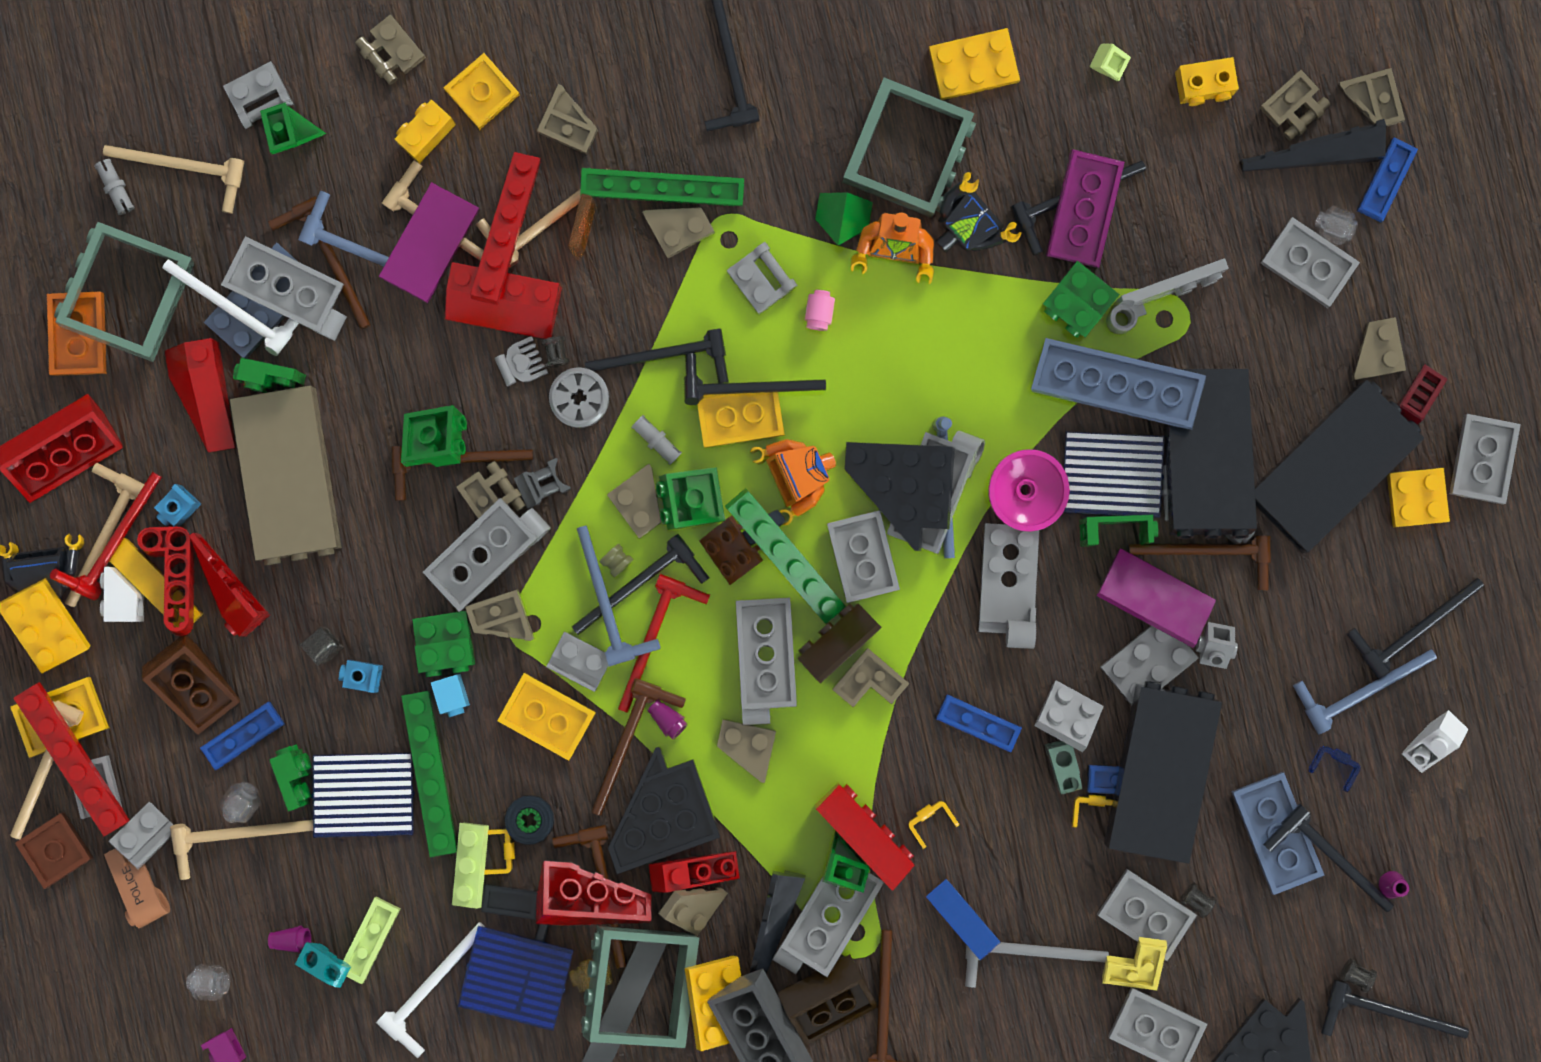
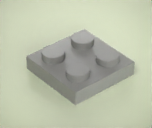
[1034,680,1104,752]

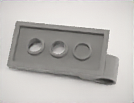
[221,236,347,341]
[1106,258,1229,335]
[887,430,985,554]
[423,498,551,612]
[978,523,1039,649]
[736,598,797,725]
[772,873,884,977]

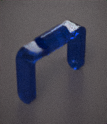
[1308,746,1361,792]

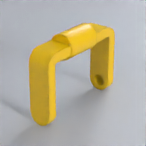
[1072,794,1113,828]
[908,801,959,849]
[484,829,515,875]

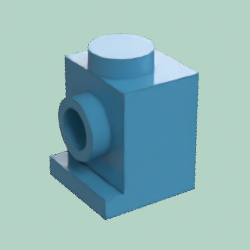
[154,484,201,527]
[339,660,383,693]

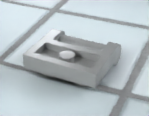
[223,61,294,129]
[727,242,798,315]

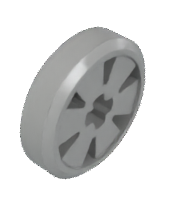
[549,368,609,428]

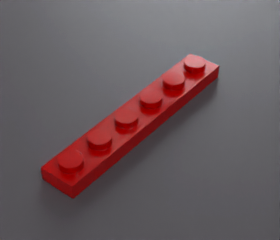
[470,152,541,305]
[13,682,130,836]

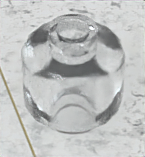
[1315,206,1358,245]
[219,782,261,823]
[186,964,230,1001]

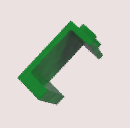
[1079,515,1158,547]

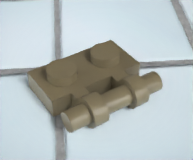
[355,14,426,85]
[1259,70,1330,141]
[457,461,526,519]

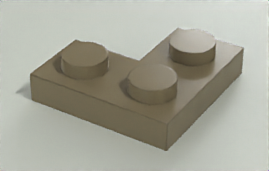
[832,648,909,707]

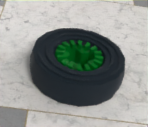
[505,795,554,845]

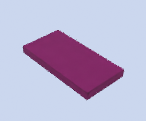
[1046,149,1125,268]
[379,182,480,304]
[1096,548,1216,648]

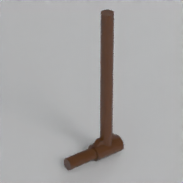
[268,196,371,329]
[391,446,533,501]
[1128,536,1271,590]
[591,678,686,816]
[552,824,627,968]
[867,929,907,1062]

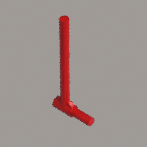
[50,472,162,600]
[618,574,710,713]

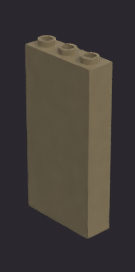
[230,386,342,566]

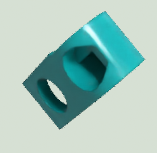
[295,942,351,988]

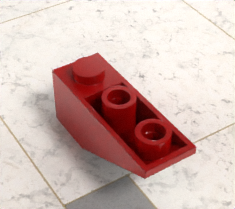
[649,851,740,893]

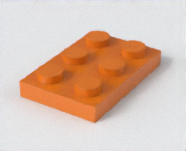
[47,292,107,376]

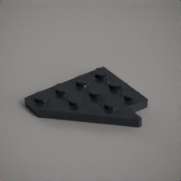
[845,442,955,551]
[608,747,721,874]
[1211,997,1311,1062]

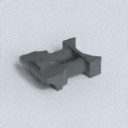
[514,458,571,509]

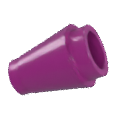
[647,700,688,740]
[1379,871,1409,899]
[268,926,311,953]

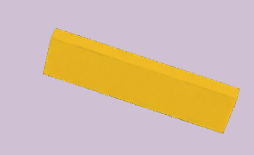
[110,538,203,627]

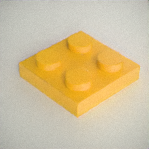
[1387,468,1450,528]

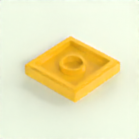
[443,53,520,130]

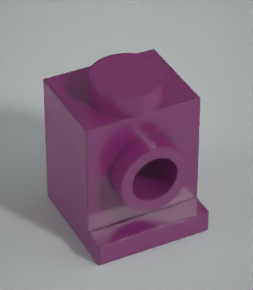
[201,1028,246,1062]

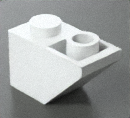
[100,567,144,622]
[1402,710,1468,773]

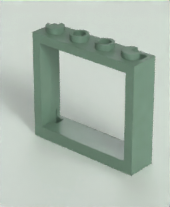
[843,78,976,218]
[54,222,194,362]
[581,926,699,1048]

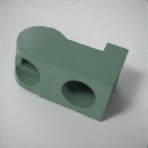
[1044,740,1082,795]

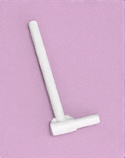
[162,259,299,356]
[376,922,487,1058]

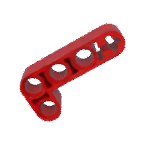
[137,527,195,637]

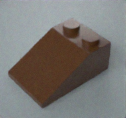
[142,635,240,735]

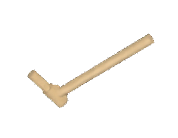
[103,145,245,214]
[381,160,484,261]
[476,169,608,268]
[65,463,144,607]
[10,701,84,839]
[170,820,316,880]

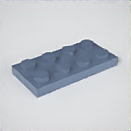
[204,243,297,359]
[1231,772,1324,895]

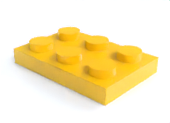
[928,28,1020,100]
[697,392,785,448]
[0,578,91,673]
[497,673,596,761]
[11,677,109,758]
[685,955,741,1051]

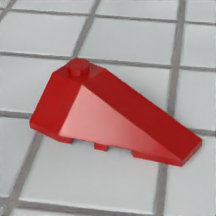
[165,338,236,453]
[190,533,270,637]
[536,861,651,926]

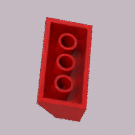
[445,262,562,341]
[0,394,123,503]
[815,783,915,891]

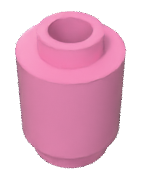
[805,290,835,331]

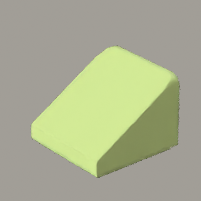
[1090,44,1131,81]

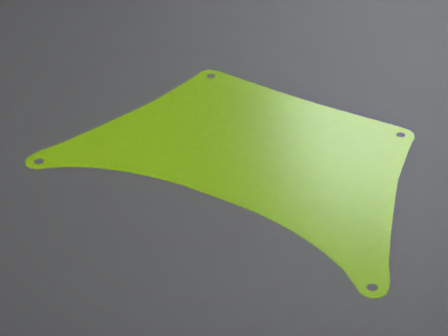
[510,214,1191,959]

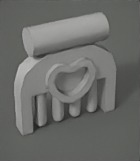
[494,336,549,386]

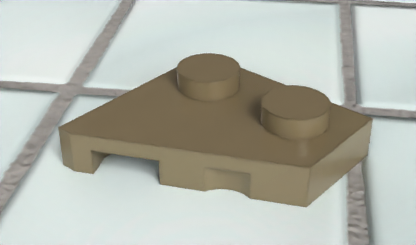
[537,84,598,155]
[465,589,535,641]
[658,886,728,936]

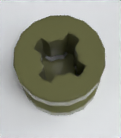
[599,544,634,578]

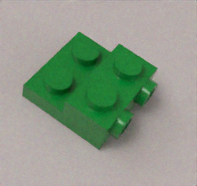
[1043,261,1120,338]
[233,358,306,393]
[401,405,467,467]
[656,467,725,530]
[412,611,475,677]
[269,744,312,812]

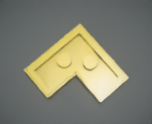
[1102,937,1167,991]

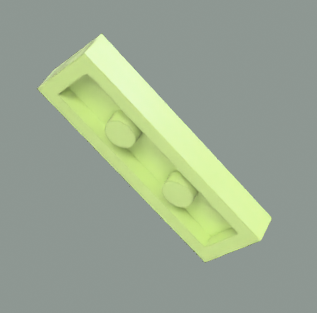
[452,822,489,909]
[343,897,401,984]

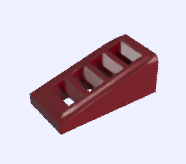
[1397,364,1448,425]

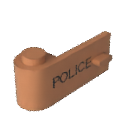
[104,849,170,928]

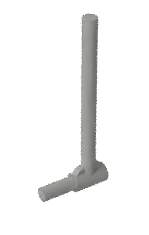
[965,942,1109,987]

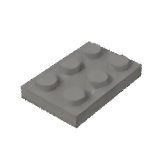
[1260,217,1360,308]
[1449,414,1521,505]
[827,510,900,603]
[1100,626,1198,706]
[1097,869,1197,961]
[1108,987,1207,1062]

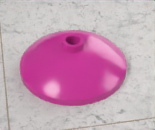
[988,449,1070,531]

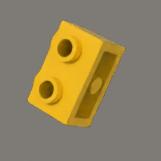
[1175,57,1239,106]
[395,99,456,164]

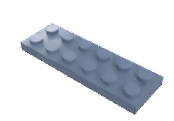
[1031,338,1206,430]

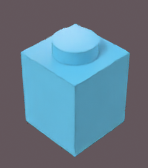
[431,674,470,717]

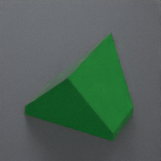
[260,102,327,155]
[815,192,873,246]
[822,830,870,893]

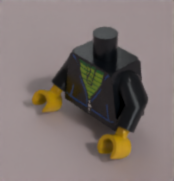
[935,172,1022,253]
[0,534,85,598]

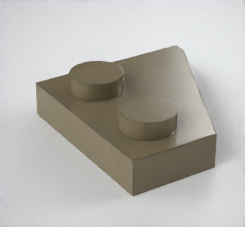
[1339,68,1405,127]
[642,208,715,259]
[1352,317,1406,381]
[607,464,661,539]
[717,719,776,783]

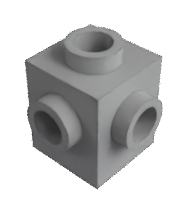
[1196,622,1238,669]

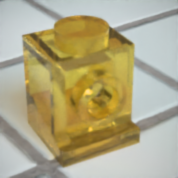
[570,958,614,993]

